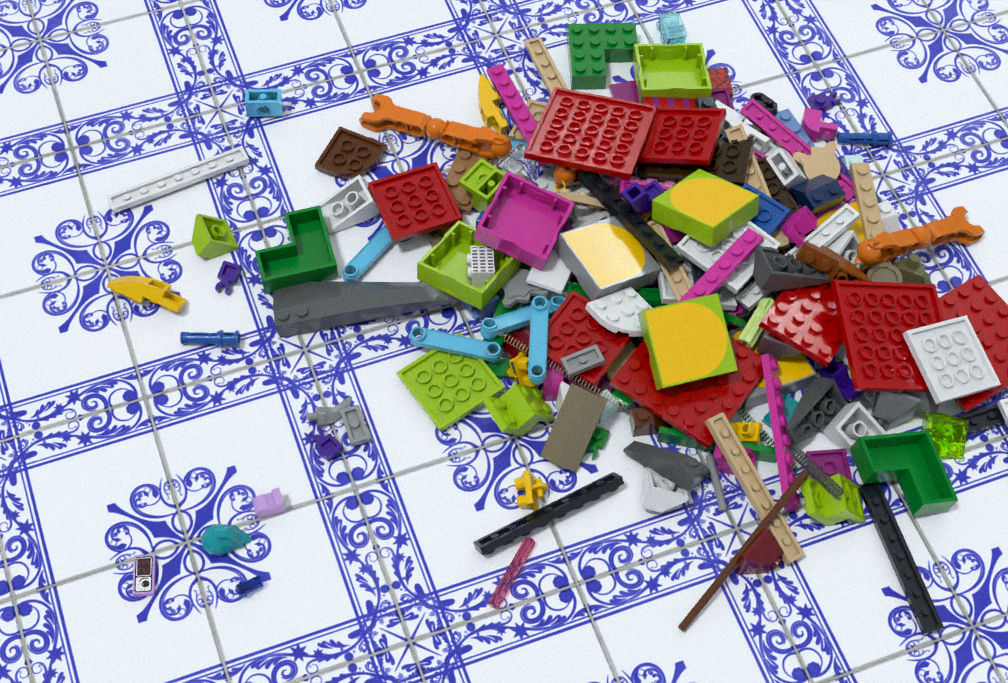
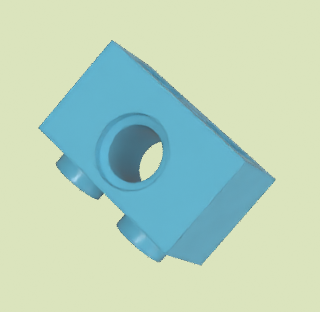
[245,89,283,117]

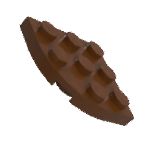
[315,126,387,178]

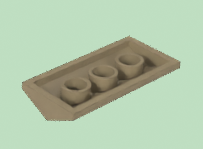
[540,383,608,472]

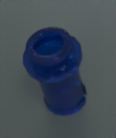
[235,575,264,597]

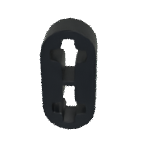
[750,92,778,116]

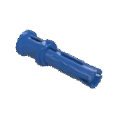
[837,131,892,147]
[180,330,241,348]

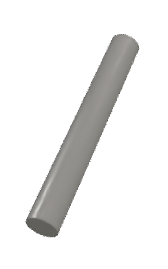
[706,454,728,512]

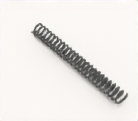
[789,440,843,499]

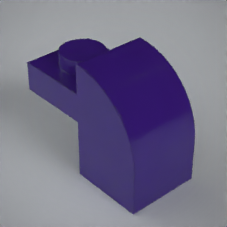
[621,179,665,214]
[819,360,865,402]

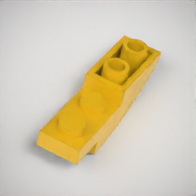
[478,74,509,137]
[107,276,187,312]

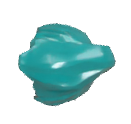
[201,524,251,556]

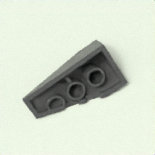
[753,246,832,291]
[786,377,846,445]
[623,441,710,492]

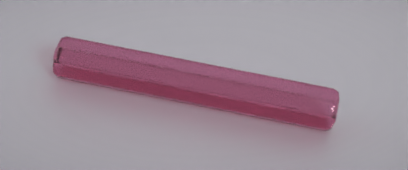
[488,537,535,609]

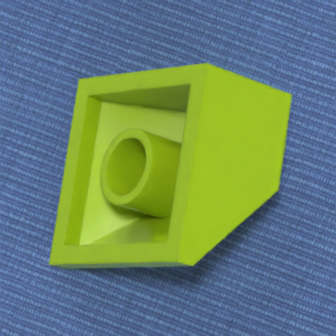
[191,213,239,259]

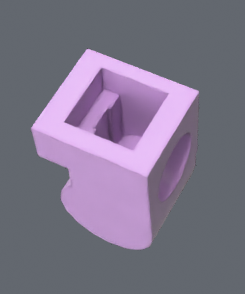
[252,487,286,518]

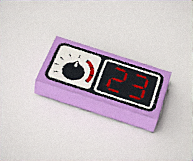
[132,554,156,597]

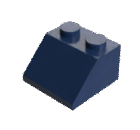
[790,174,846,216]

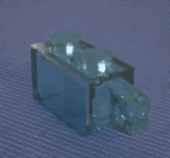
[656,11,687,44]

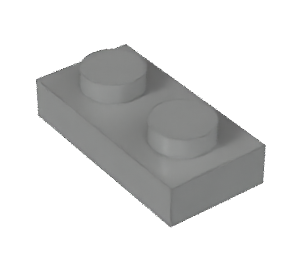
[561,344,605,378]
[340,404,370,447]

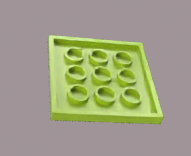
[397,332,505,432]

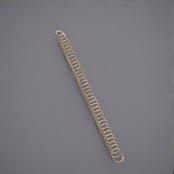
[498,333,624,408]

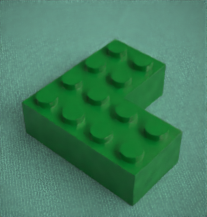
[567,23,638,90]
[255,205,338,294]
[849,430,958,516]

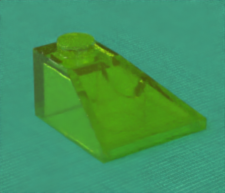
[921,412,969,459]

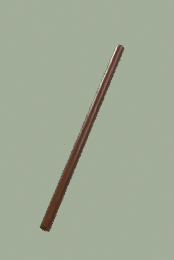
[678,469,810,632]

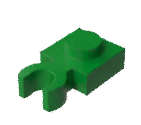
[583,426,610,461]

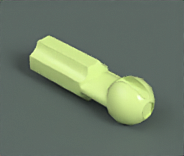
[737,297,775,349]

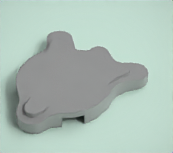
[502,268,549,308]

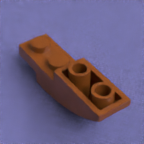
[796,241,872,282]

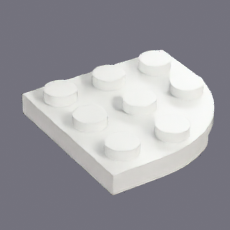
[585,286,652,337]

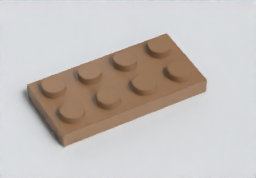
[445,148,493,216]

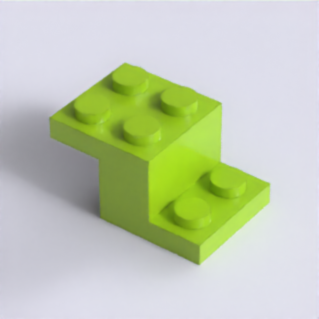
[458,158,505,213]
[483,383,555,436]
[800,473,866,526]

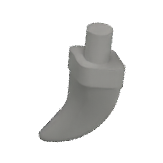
[306,396,352,426]

